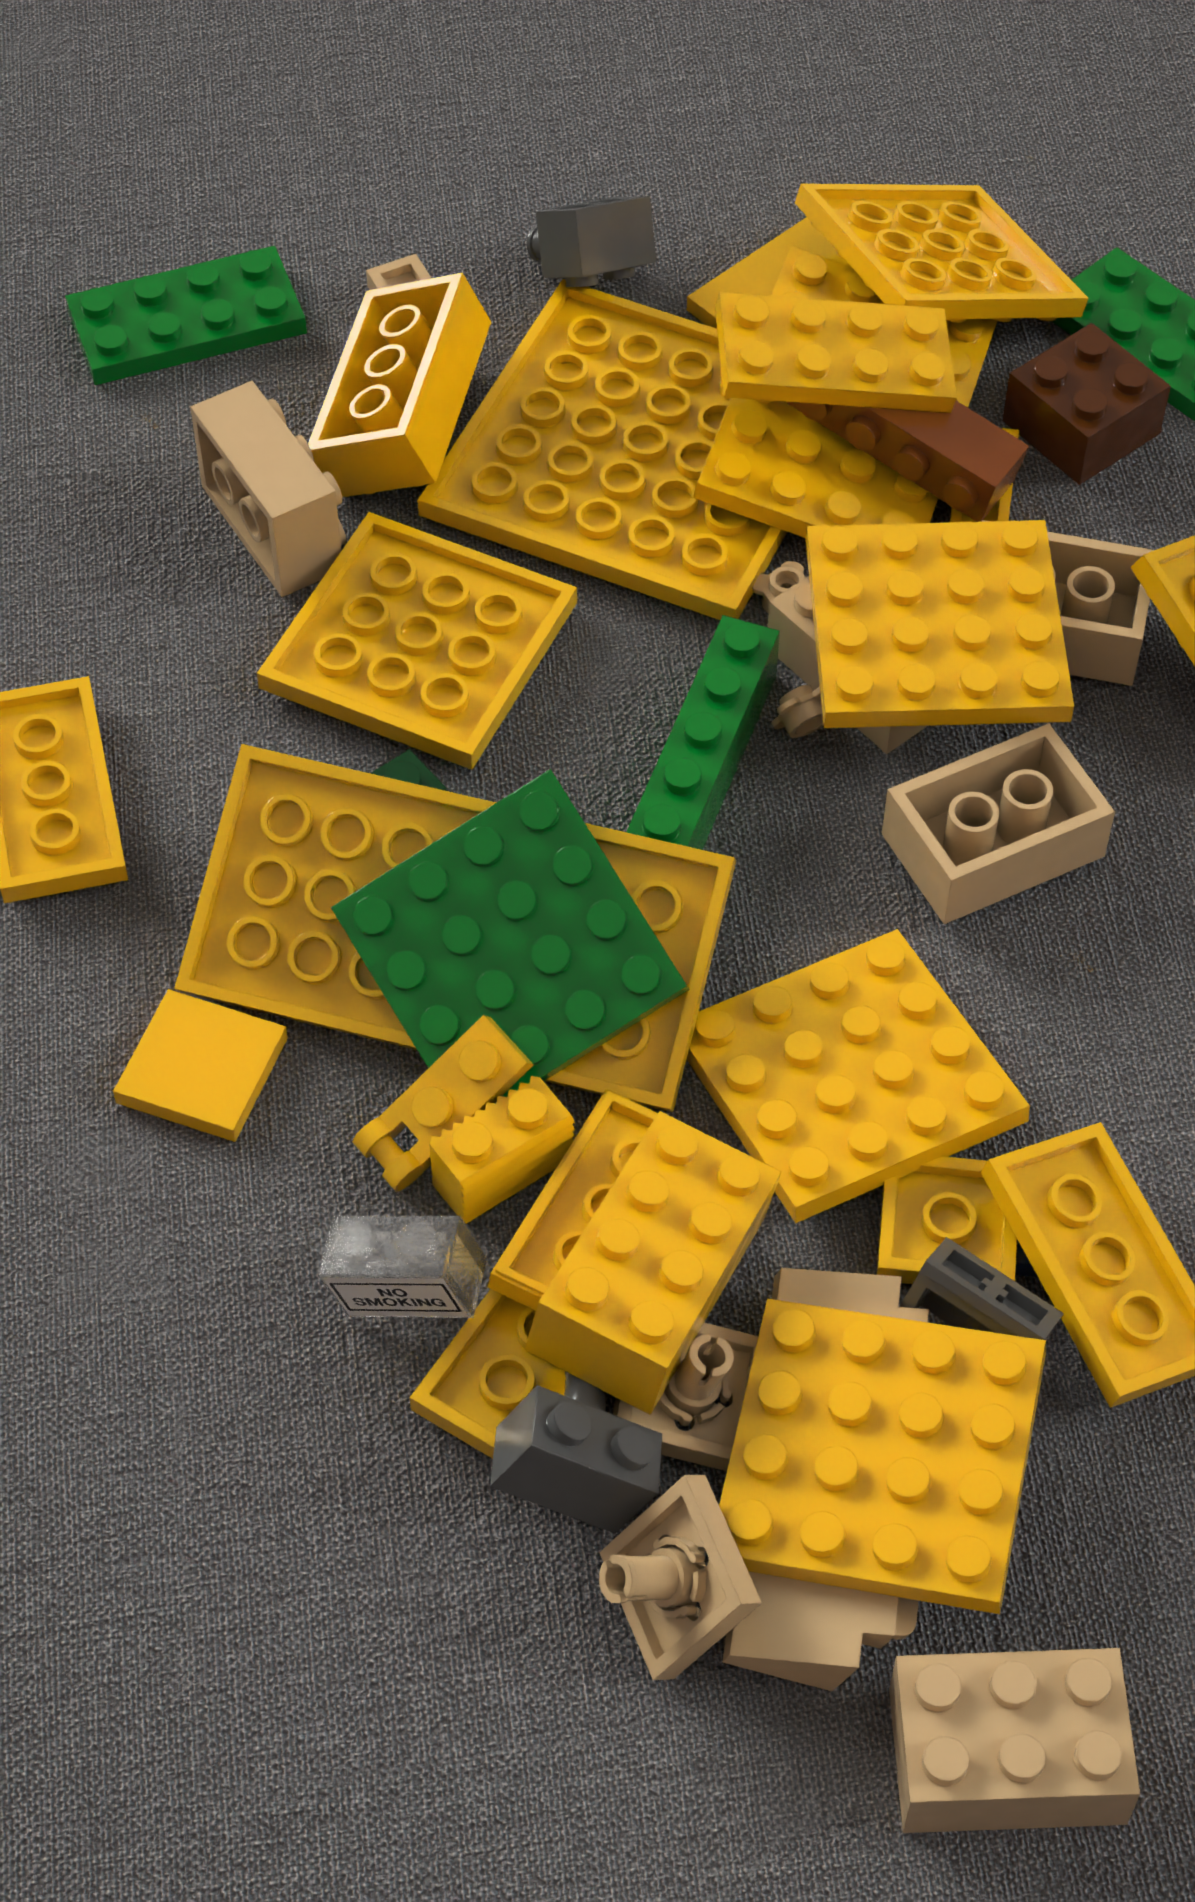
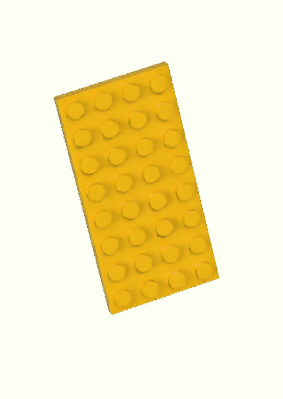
[174,744,736,1112]

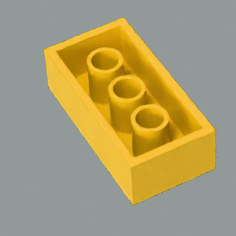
[308,273,491,498]
[525,1111,782,1415]

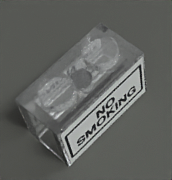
[318,1216,487,1318]

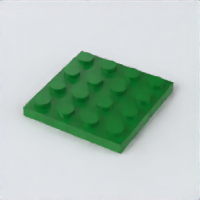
[331,769,690,1104]

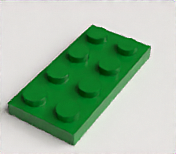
[65,245,307,385]
[1051,247,1195,421]

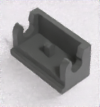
[900,1237,1064,1341]

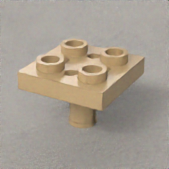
[613,1322,758,1471]
[599,1475,762,1680]

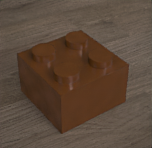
[1002,323,1171,485]

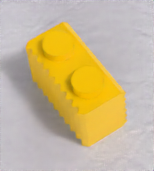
[429,1076,575,1224]

